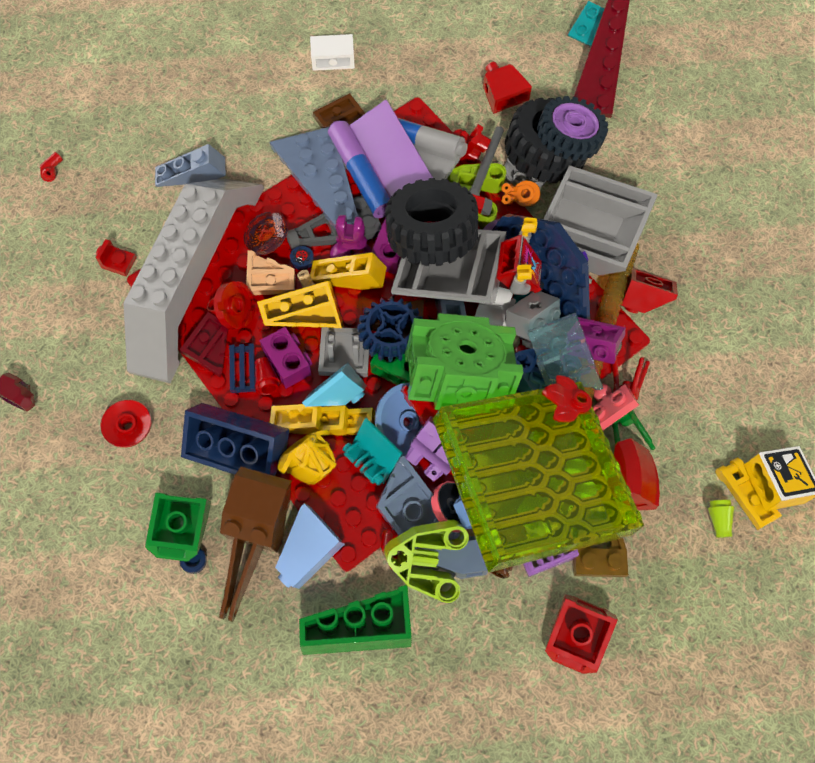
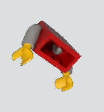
[496,217,544,295]

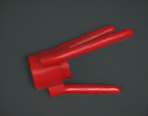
[612,355,650,400]

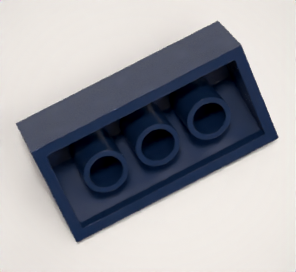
[181,403,289,476]

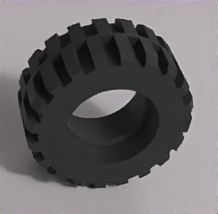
[504,98,588,183]
[385,178,478,266]

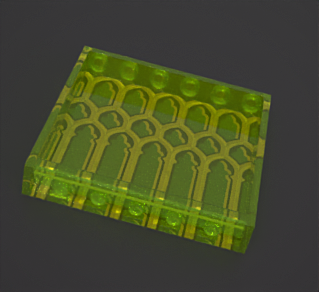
[433,382,644,573]

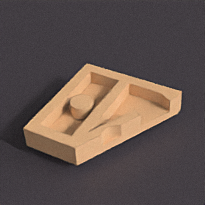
[246,250,295,295]

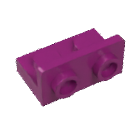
[566,317,626,364]

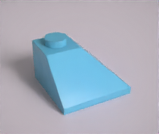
[302,363,367,407]

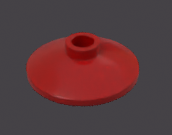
[100,400,152,448]

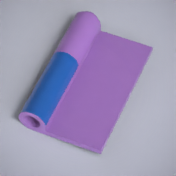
[328,100,433,218]

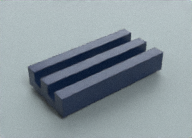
[229,343,256,393]

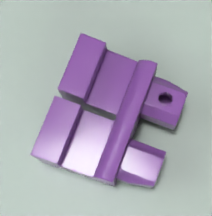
[405,416,463,481]

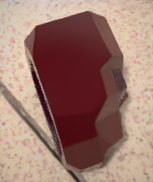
[0,372,35,412]

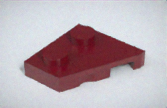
[180,312,228,377]

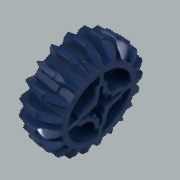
[357,296,423,363]

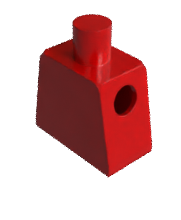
[483,62,532,114]

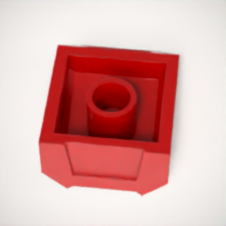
[610,438,660,511]
[545,594,618,674]

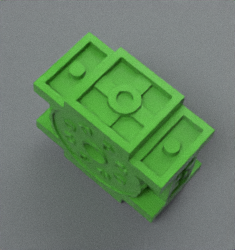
[405,313,523,414]

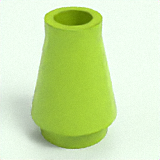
[708,500,734,538]

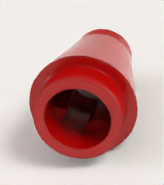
[255,357,280,395]

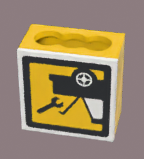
[744,446,815,511]

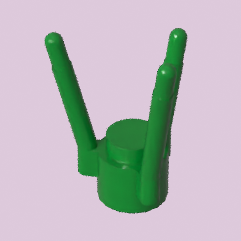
[612,409,655,450]

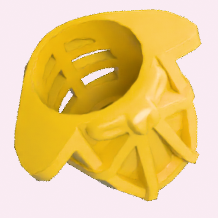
[278,430,336,485]

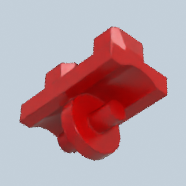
[453,124,491,164]

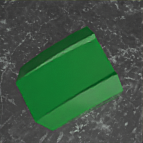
[145,493,211,562]

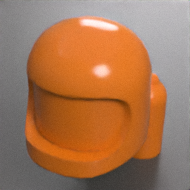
[502,181,540,207]

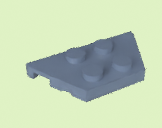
[376,455,460,539]

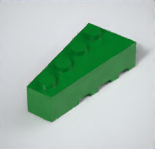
[299,585,412,655]

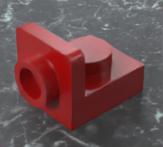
[96,239,137,277]

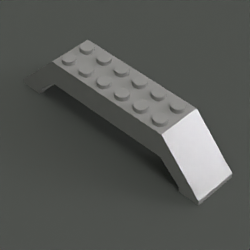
[123,178,264,383]

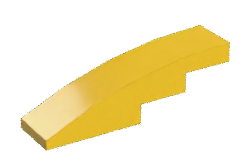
[270,404,375,435]

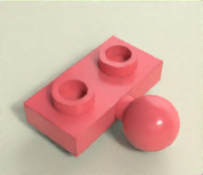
[585,384,639,434]

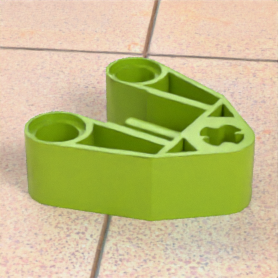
[447,163,506,230]
[384,520,469,603]

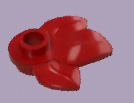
[542,375,592,422]

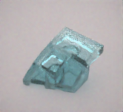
[528,313,603,390]

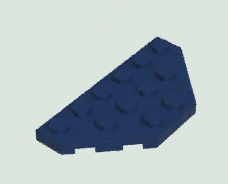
[492,214,590,336]

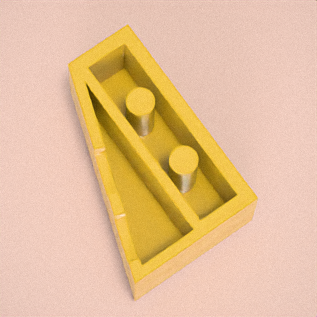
[257,281,344,328]

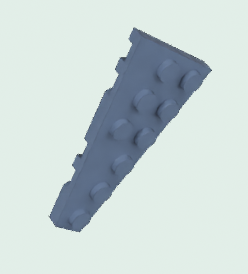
[269,127,358,230]

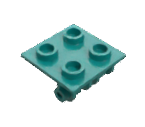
[568,1,605,47]
[342,418,403,485]

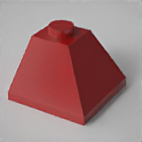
[621,268,678,314]

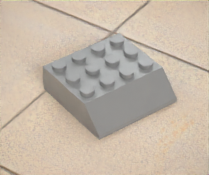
[543,165,658,275]
[391,229,506,304]

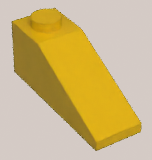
[310,253,387,290]

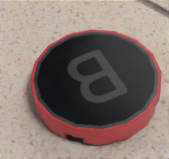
[431,481,465,533]

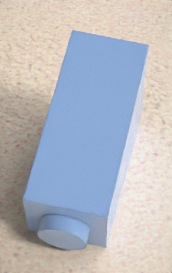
[275,503,345,589]

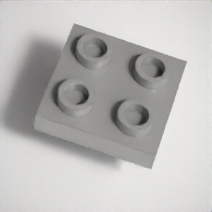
[318,327,370,377]

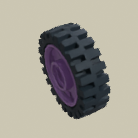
[537,96,608,161]

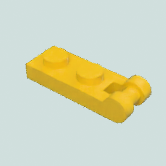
[715,457,782,530]

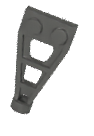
[286,195,382,249]

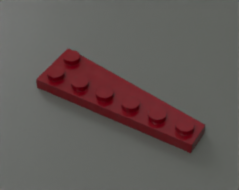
[574,0,630,118]

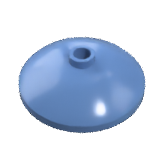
[375,382,437,457]

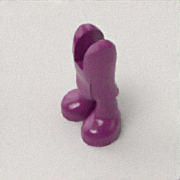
[330,215,372,258]

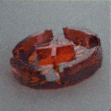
[243,212,288,255]

